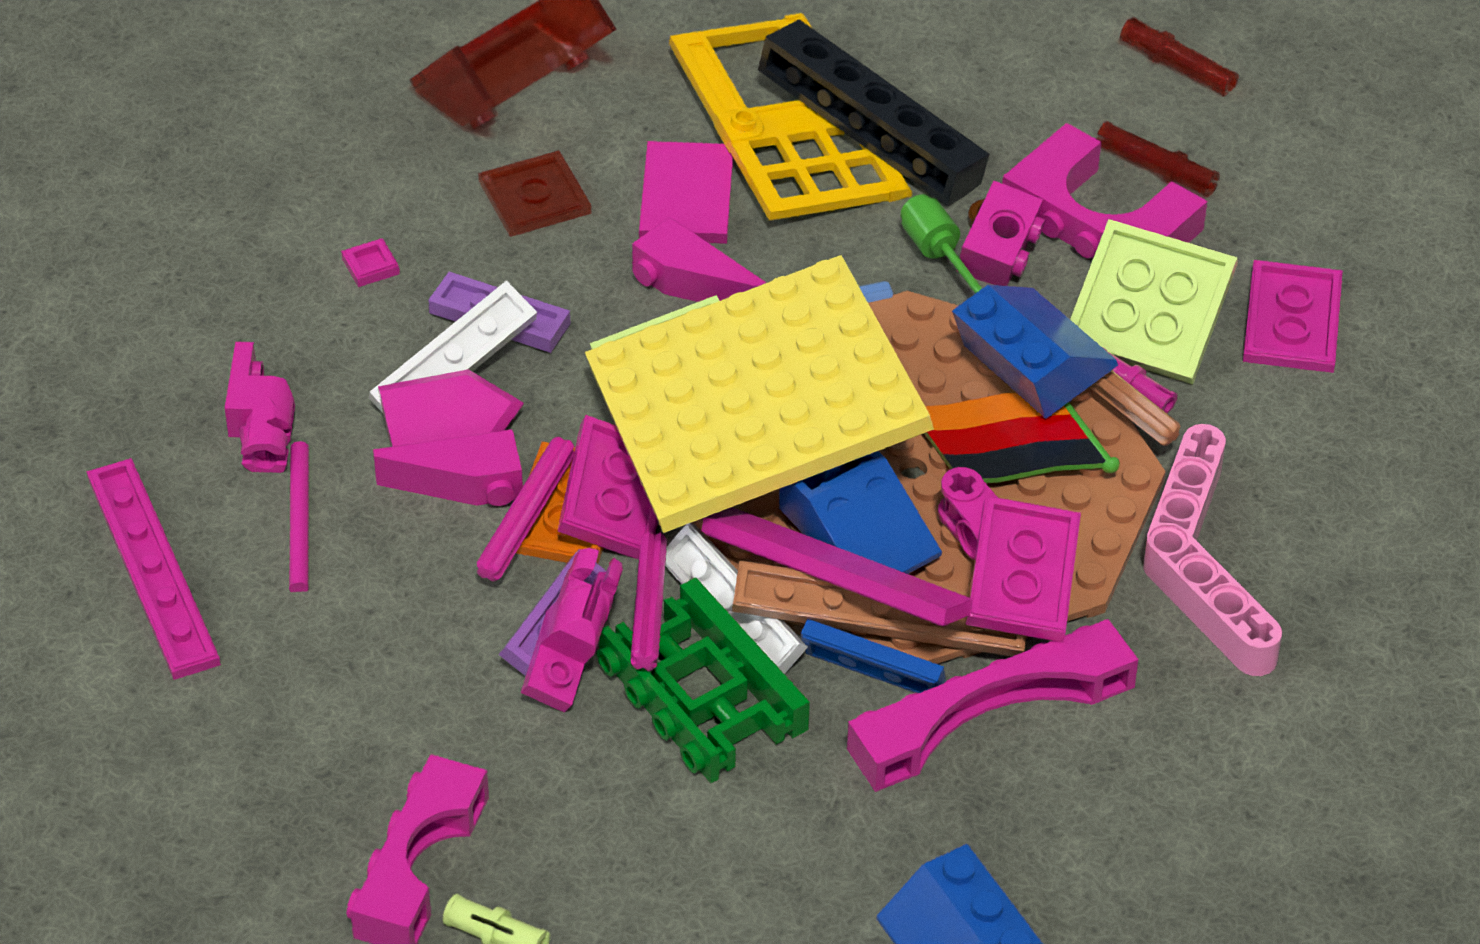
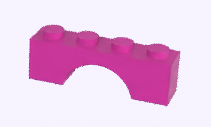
[347,754,489,944]

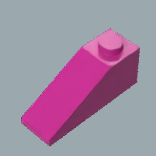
[632,217,766,302]
[373,429,523,506]

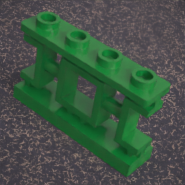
[596,577,810,784]

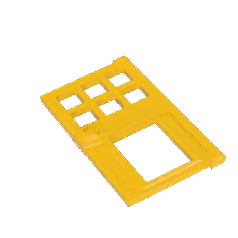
[669,13,912,221]

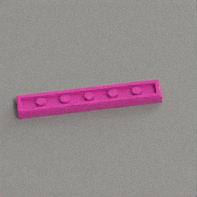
[86,458,220,680]
[701,507,972,627]

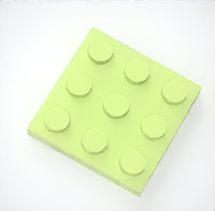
[1070,219,1238,384]

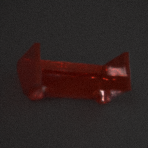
[409,0,617,129]

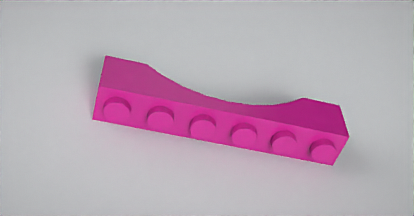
[847,619,1139,792]

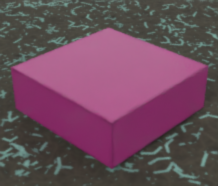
[341,238,400,287]

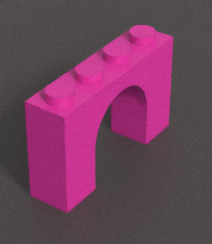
[1002,123,1208,258]

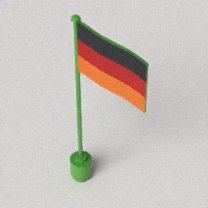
[901,194,1120,483]

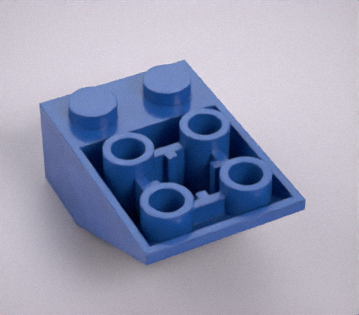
[779,451,942,574]

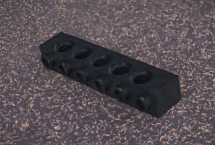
[758,19,990,207]

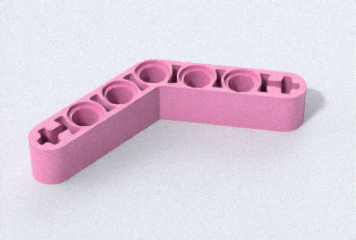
[1143,424,1282,676]

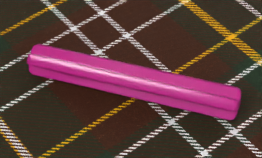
[476,437,574,582]
[630,531,667,671]

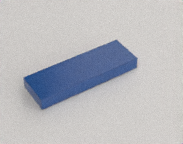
[801,619,946,694]

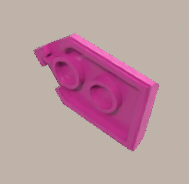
[378,369,524,447]

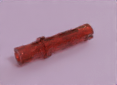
[1120,16,1239,97]
[1095,121,1220,197]

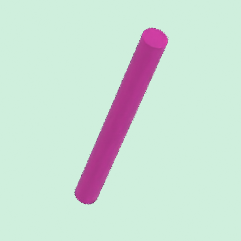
[289,441,309,592]

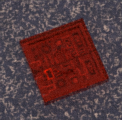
[478,150,592,237]

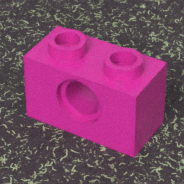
[956,181,1045,286]

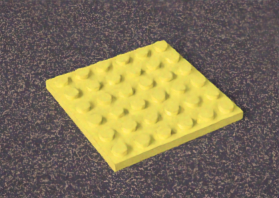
[585,255,934,533]

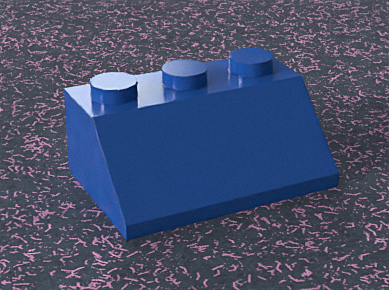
[952,285,1118,419]
[876,844,1043,944]

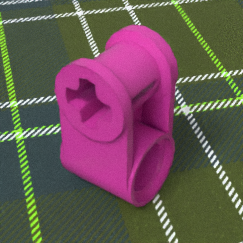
[938,467,998,560]

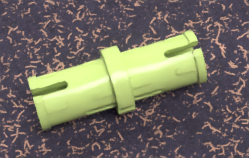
[443,894,550,944]

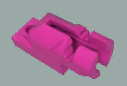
[225,342,295,473]
[520,548,623,713]

